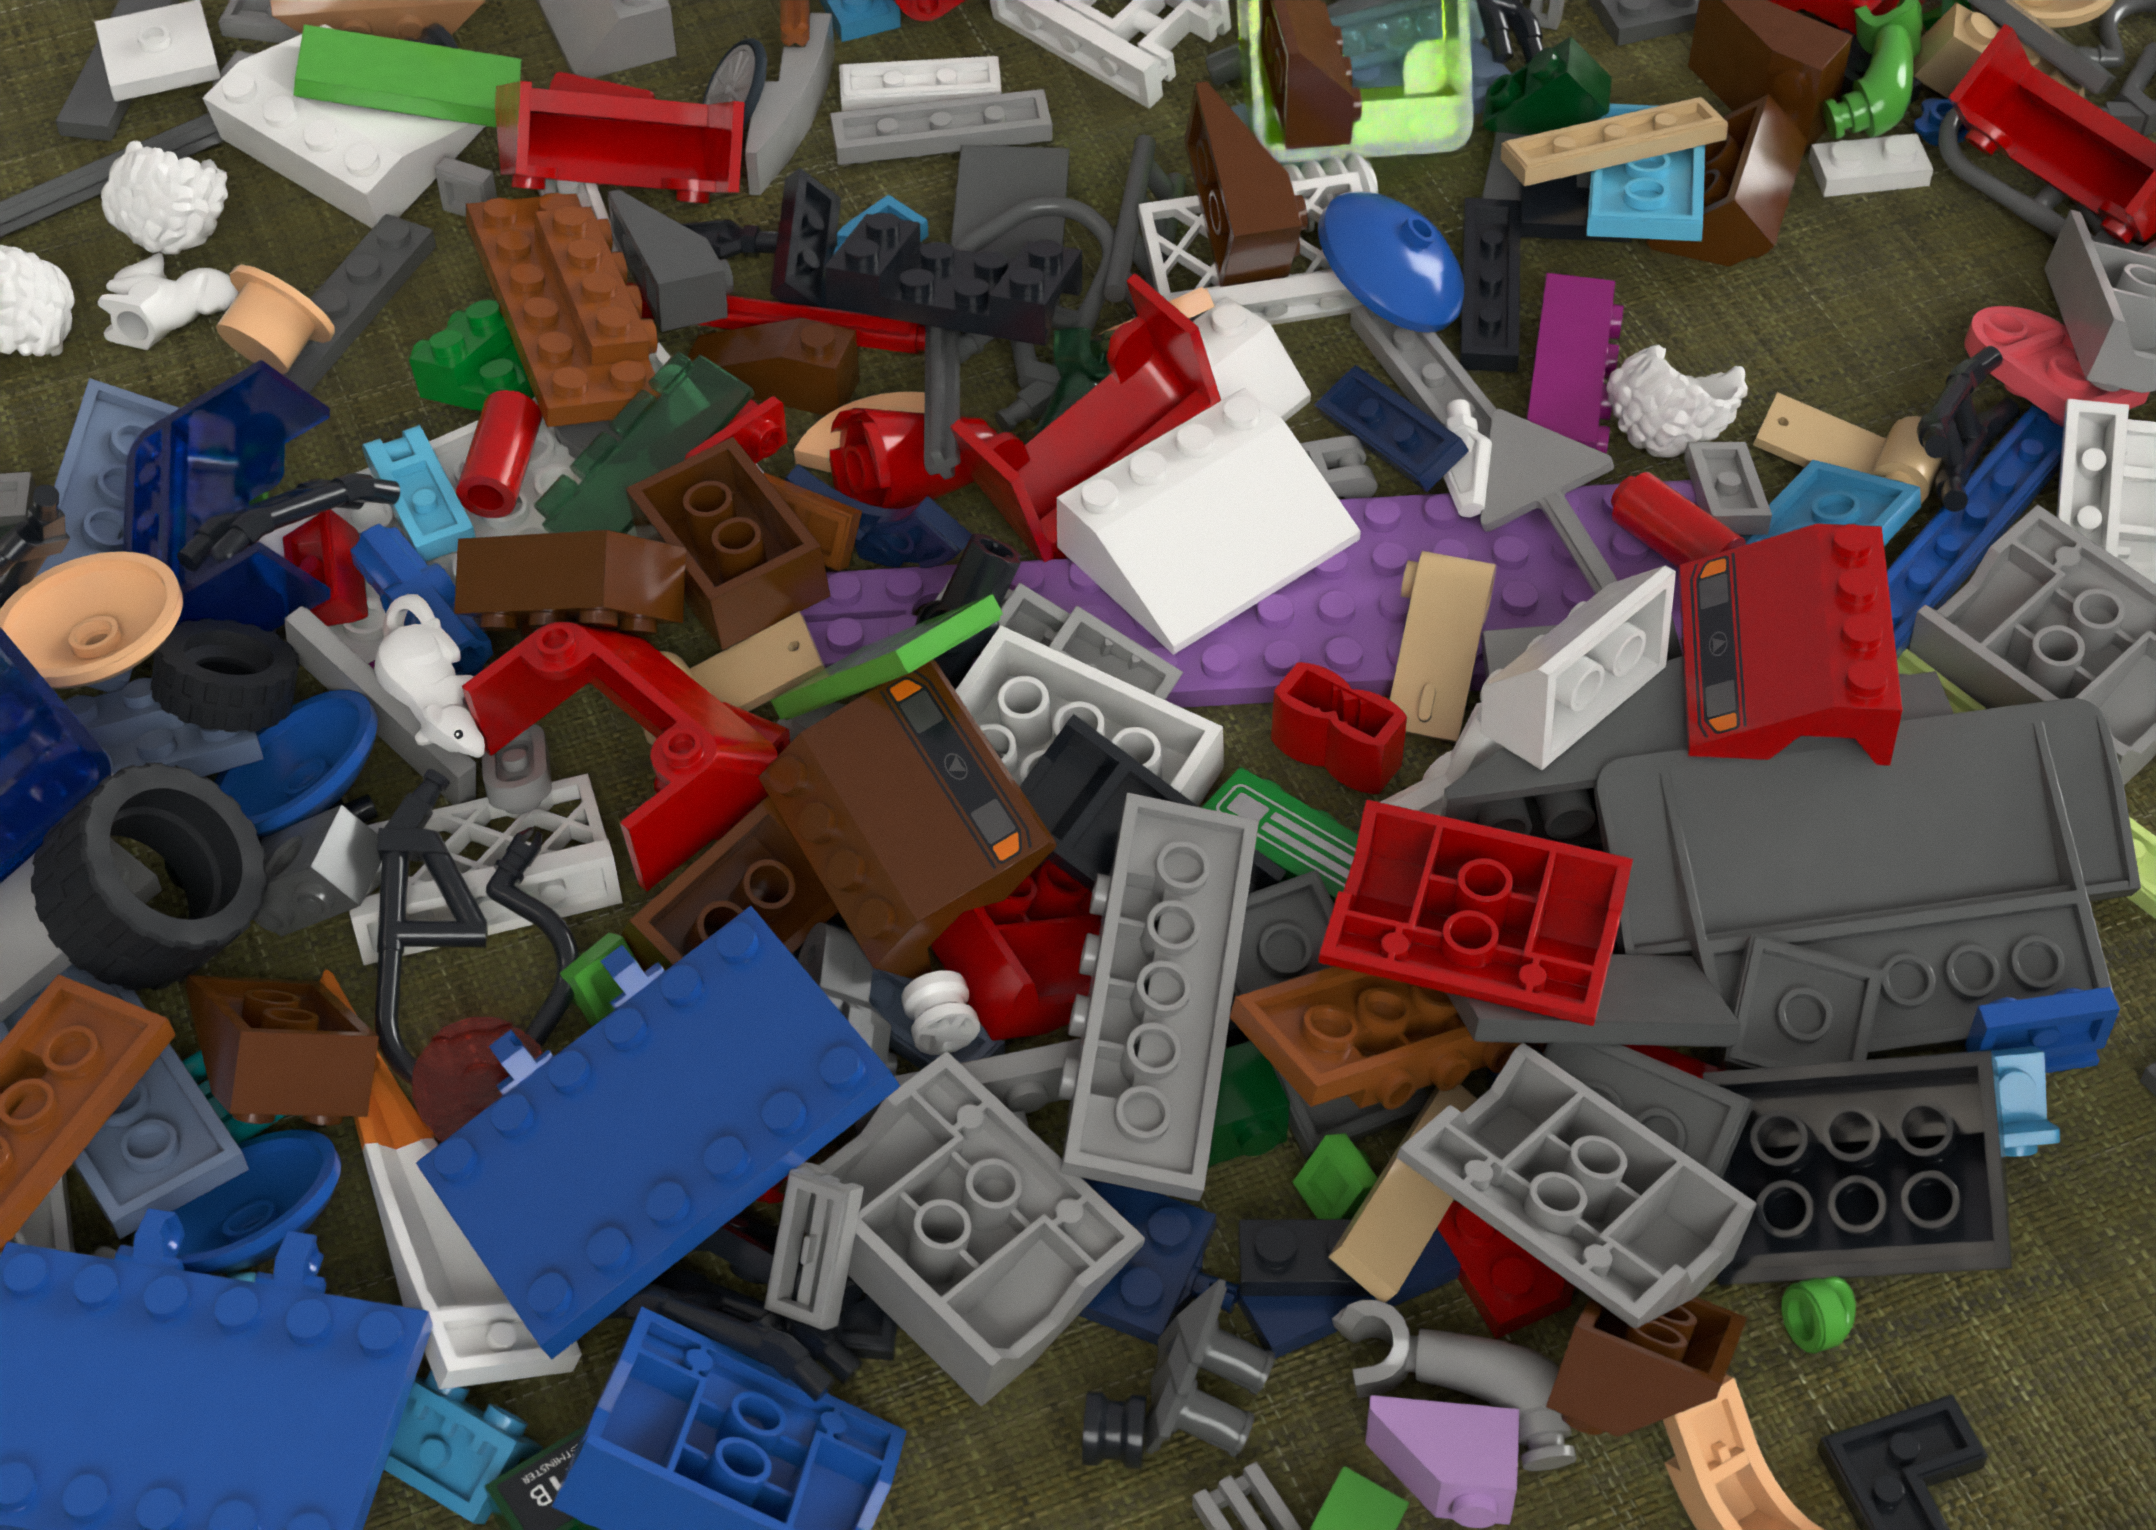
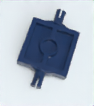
[1078,1178,1240,1346]

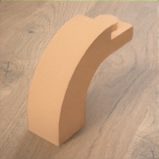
[1663,1374,1824,1530]

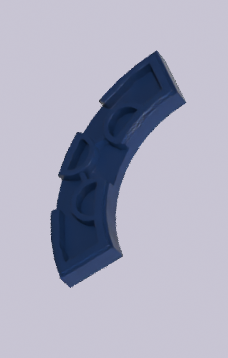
[784,464,972,568]

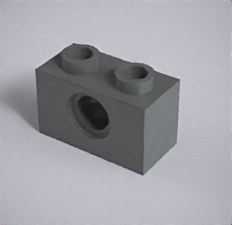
[254,805,382,937]

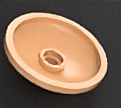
[0,552,183,689]

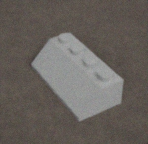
[536,0,677,78]

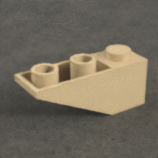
[1913,2,2085,98]

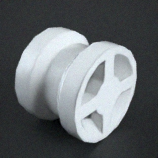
[901,971,980,1055]

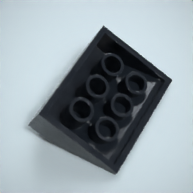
[1703,1051,2012,1286]

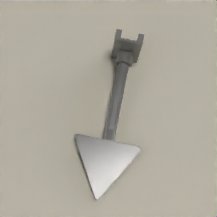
[1480,409,1683,661]

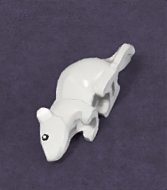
[374,594,485,758]

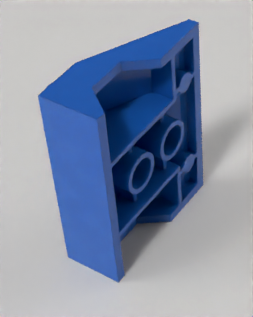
[551,1306,907,1530]

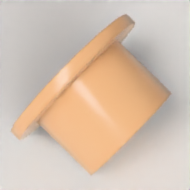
[216,264,335,374]

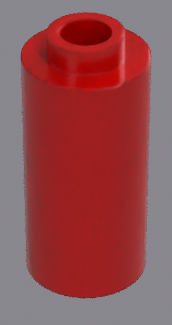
[456,390,542,518]
[1611,472,1746,569]

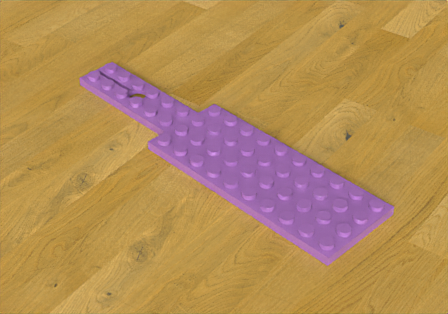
[752,480,1699,708]

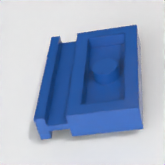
[1965,987,2120,1073]

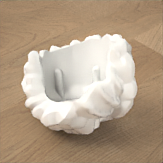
[101,141,228,255]
[0,245,75,357]
[1606,345,1748,457]

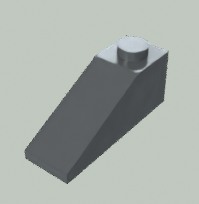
[608,189,734,332]

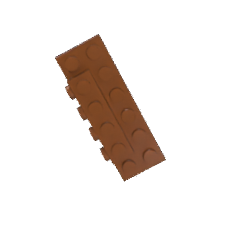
[466,193,664,427]
[1230,966,1547,1110]
[0,974,176,1253]

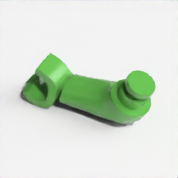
[1823,0,1923,139]

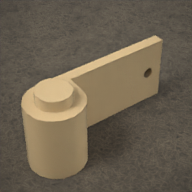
[1753,392,1942,504]
[1390,551,1496,743]
[642,611,825,745]

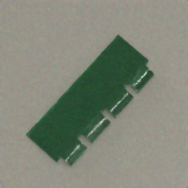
[534,352,755,534]

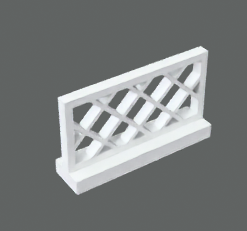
[1137,172,1363,325]
[349,773,623,965]

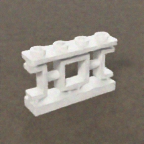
[990,0,1231,109]

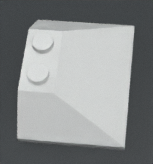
[2056,399,2156,584]

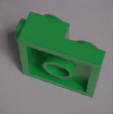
[408,300,535,412]

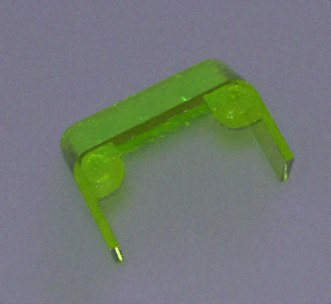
[1237,0,1473,163]

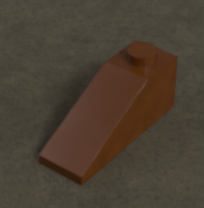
[680,318,860,416]

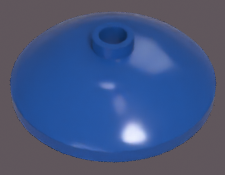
[1318,192,1464,333]
[214,689,378,837]
[171,1129,341,1276]

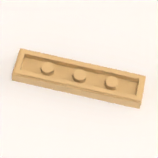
[1501,97,1728,186]
[1329,1084,1478,1303]

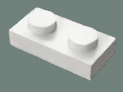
[1808,134,1934,197]

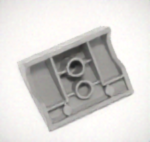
[2044,210,2156,393]
[1909,504,2156,785]
[1396,1043,1757,1329]
[797,1051,1145,1407]

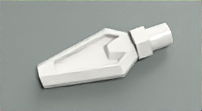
[1443,399,1492,518]

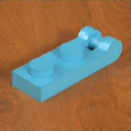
[362,425,476,562]

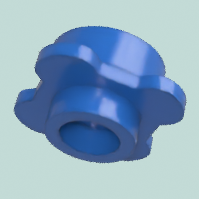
[1914,98,1968,147]

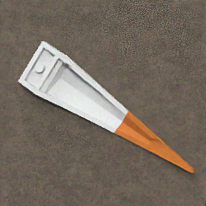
[320,969,582,1389]

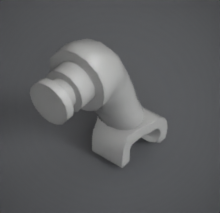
[1332,1300,1577,1471]

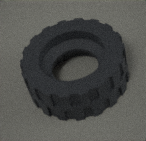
[150,618,299,732]

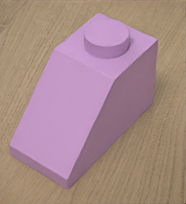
[1365,1395,1519,1528]

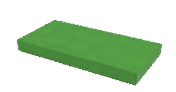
[293,24,522,127]
[770,594,1003,721]

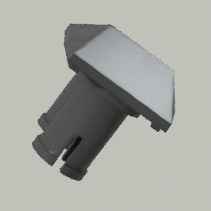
[1145,1279,1275,1458]

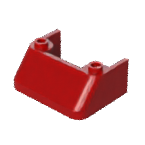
[1948,24,2156,245]
[495,81,745,204]
[950,273,1221,563]
[461,622,778,892]

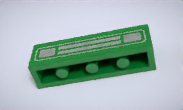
[1202,767,1358,904]

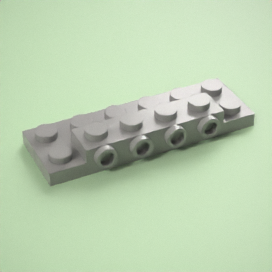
[1057,792,1259,1201]

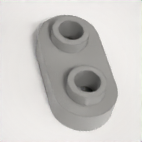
[482,724,552,814]

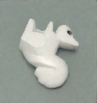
[98,253,238,350]

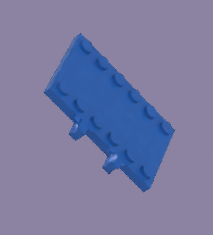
[416,906,901,1359]
[0,1208,433,1530]

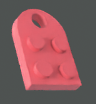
[1964,306,2150,427]

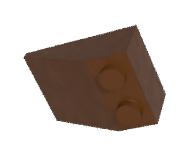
[1688,0,1853,156]
[1184,81,1308,287]
[186,975,379,1125]

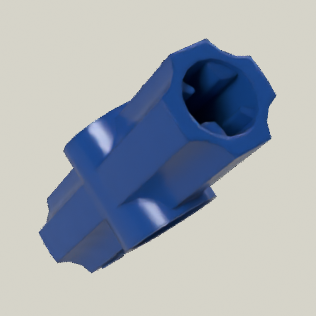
[350,523,493,676]

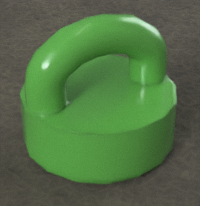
[1781,1276,1856,1354]

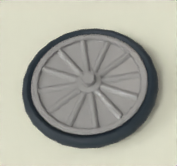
[702,38,767,128]

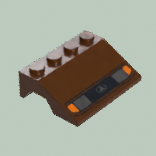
[758,659,1058,980]

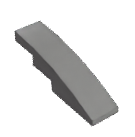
[745,13,835,195]
[936,578,1183,700]

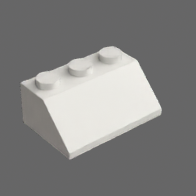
[1193,296,1311,422]
[1480,565,1676,770]

